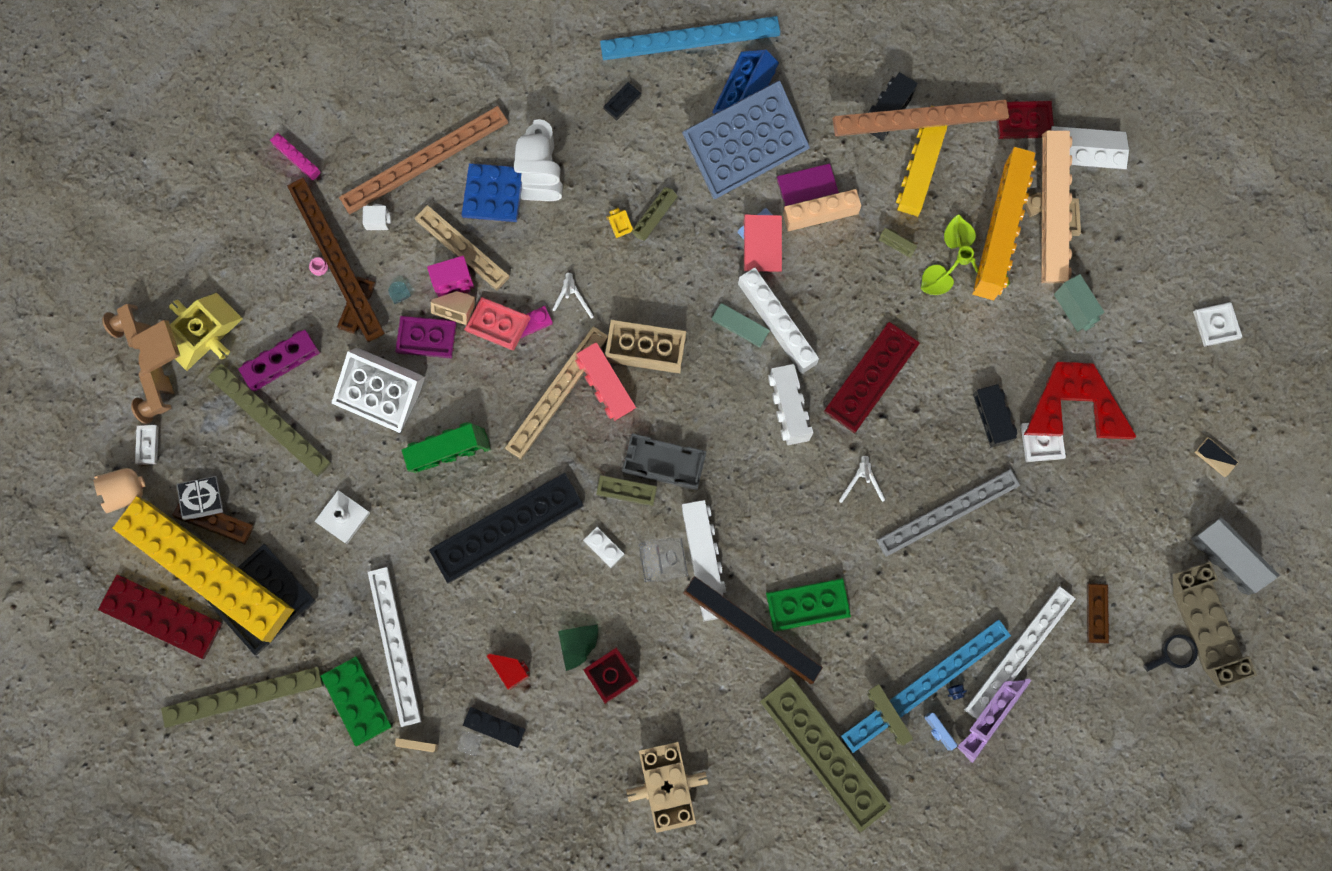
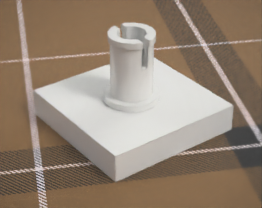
[315,490,370,544]

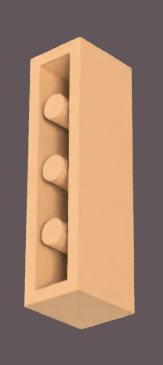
[783,189,861,231]

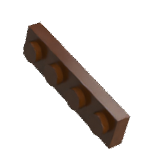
[172,503,254,545]

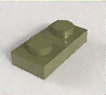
[879,228,917,258]

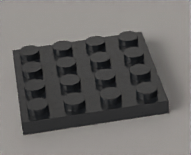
[205,544,316,656]

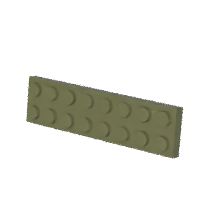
[759,677,892,833]

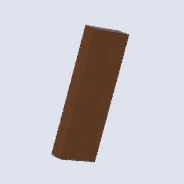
[337,276,376,335]
[1087,583,1109,644]

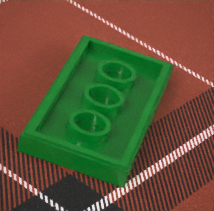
[766,578,851,632]

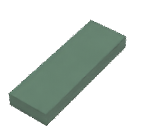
[712,303,770,347]

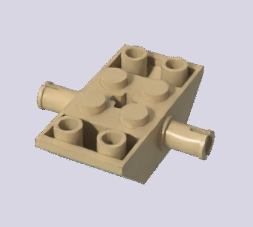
[626,742,708,833]

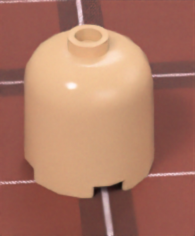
[93,468,146,513]

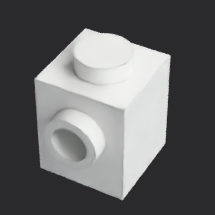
[363,204,392,230]

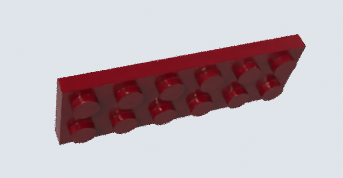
[824,322,920,434]
[98,574,223,659]

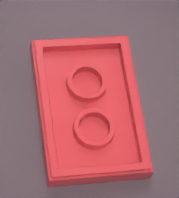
[744,215,782,272]
[464,297,531,351]

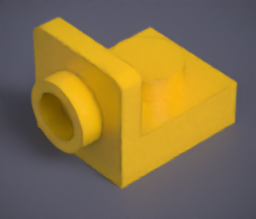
[606,208,633,238]

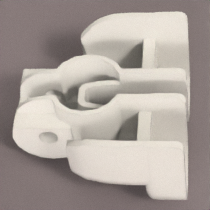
[514,119,563,201]

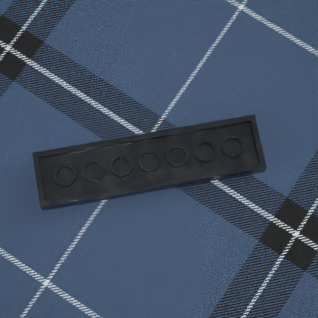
[429,473,584,584]

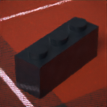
[973,384,1017,448]

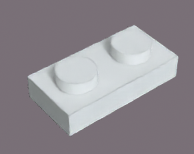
[135,425,159,465]
[583,527,625,568]

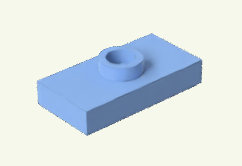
[924,713,957,750]

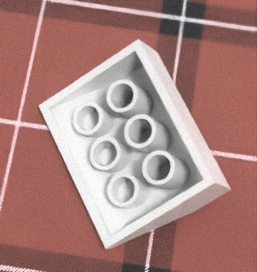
[332,348,425,433]

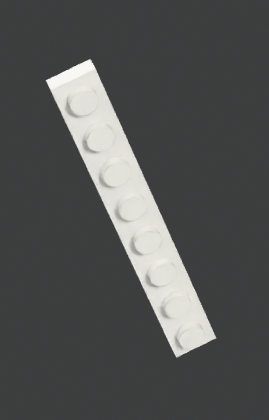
[368,567,422,727]
[964,586,1075,720]

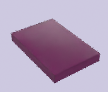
[777,164,839,206]
[395,316,457,359]

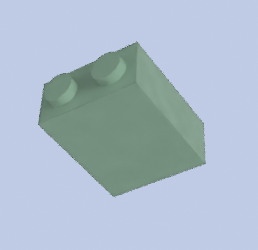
[1054,274,1105,332]

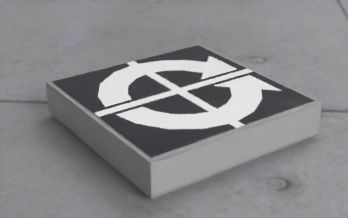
[176,476,223,520]

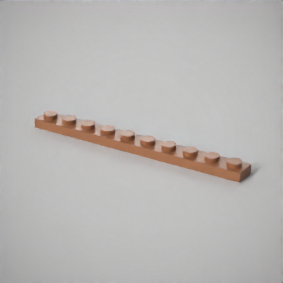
[832,100,1009,137]
[339,106,508,215]

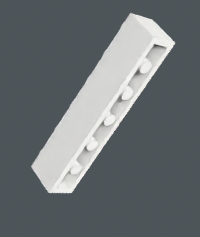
[738,268,819,374]
[682,500,726,622]

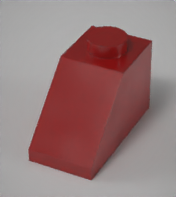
[487,654,530,690]

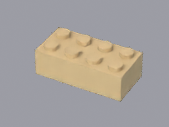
[605,320,686,373]

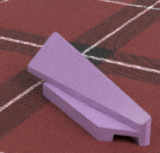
[958,679,1031,763]

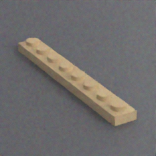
[505,326,608,460]

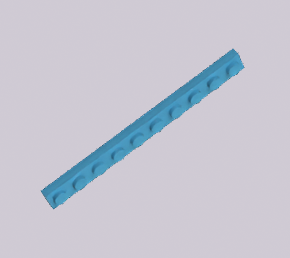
[600,16,780,60]
[841,620,1011,753]

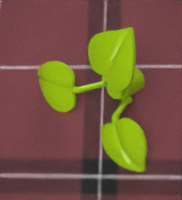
[921,215,1010,295]

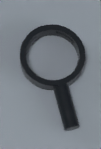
[1143,634,1198,672]

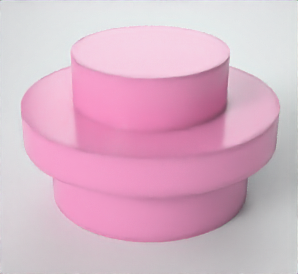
[309,257,328,276]

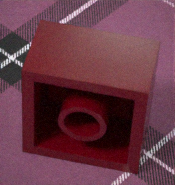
[583,647,639,704]

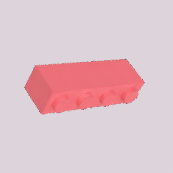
[575,342,636,421]

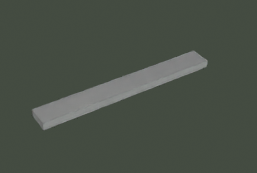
[876,469,1020,557]

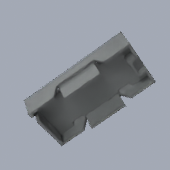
[622,433,707,491]

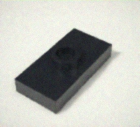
[603,82,641,121]

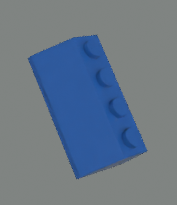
[712,50,779,114]

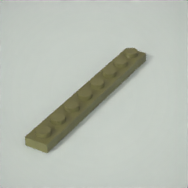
[208,364,331,477]
[161,667,324,728]

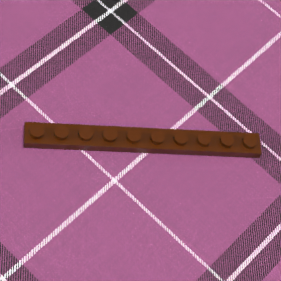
[287,177,385,342]

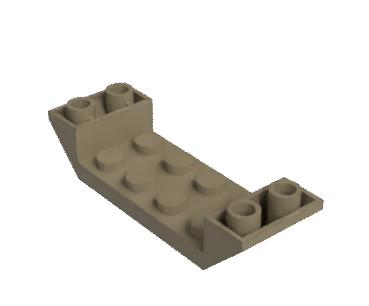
[1173,562,1257,688]

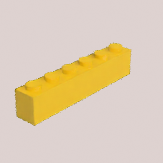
[896,105,948,217]

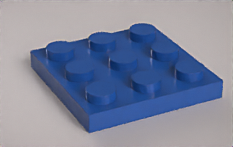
[461,163,522,222]

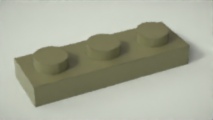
[596,475,657,506]

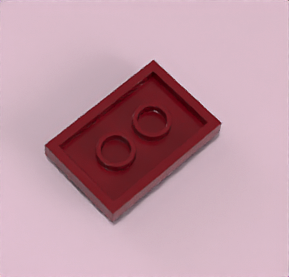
[997,101,1054,139]

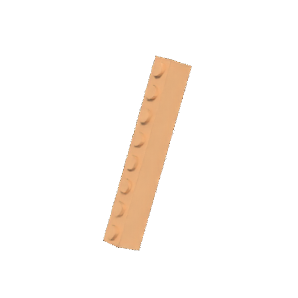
[1041,131,1072,283]

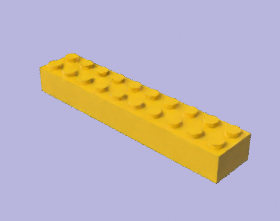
[112,496,294,642]

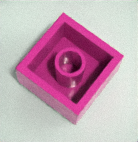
[427,256,475,297]

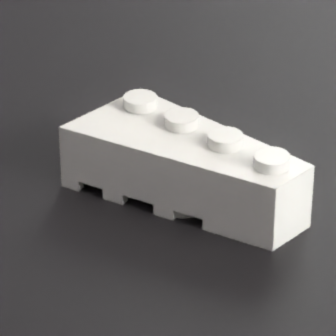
[768,364,813,445]

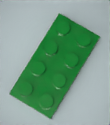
[321,657,393,747]

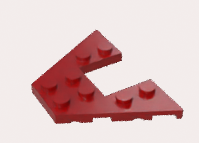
[1024,362,1136,440]

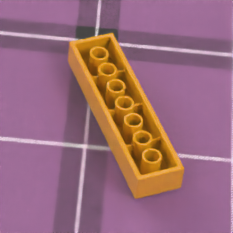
[972,147,1037,300]

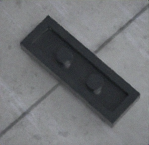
[462,707,526,748]

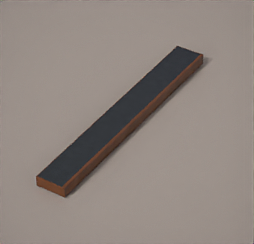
[683,576,823,684]

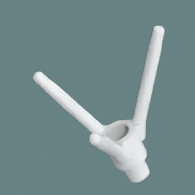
[552,273,594,319]
[839,456,885,503]

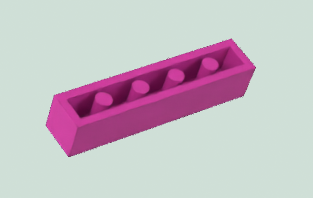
[270,133,321,181]

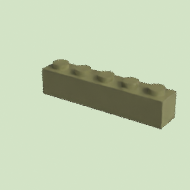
[631,187,678,241]
[867,684,913,746]

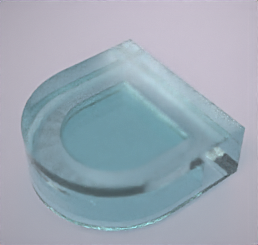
[388,282,411,304]

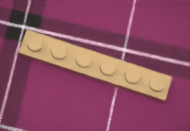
[415,205,510,291]

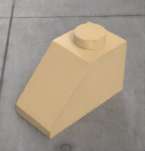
[431,291,475,325]

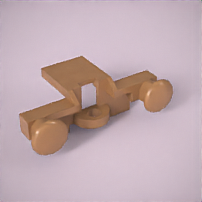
[102,304,181,424]

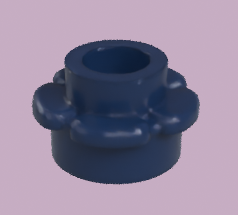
[947,684,967,700]

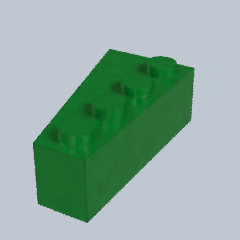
[401,422,491,473]

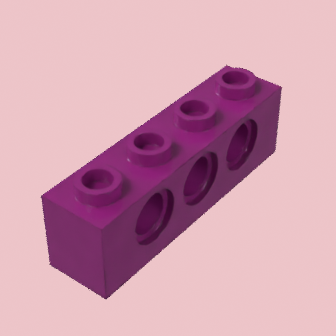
[238,330,320,392]

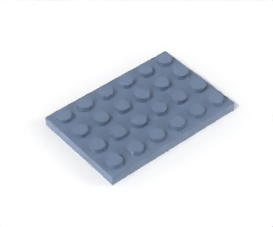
[682,81,810,199]

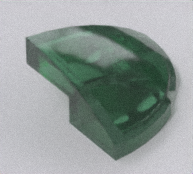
[558,624,598,671]

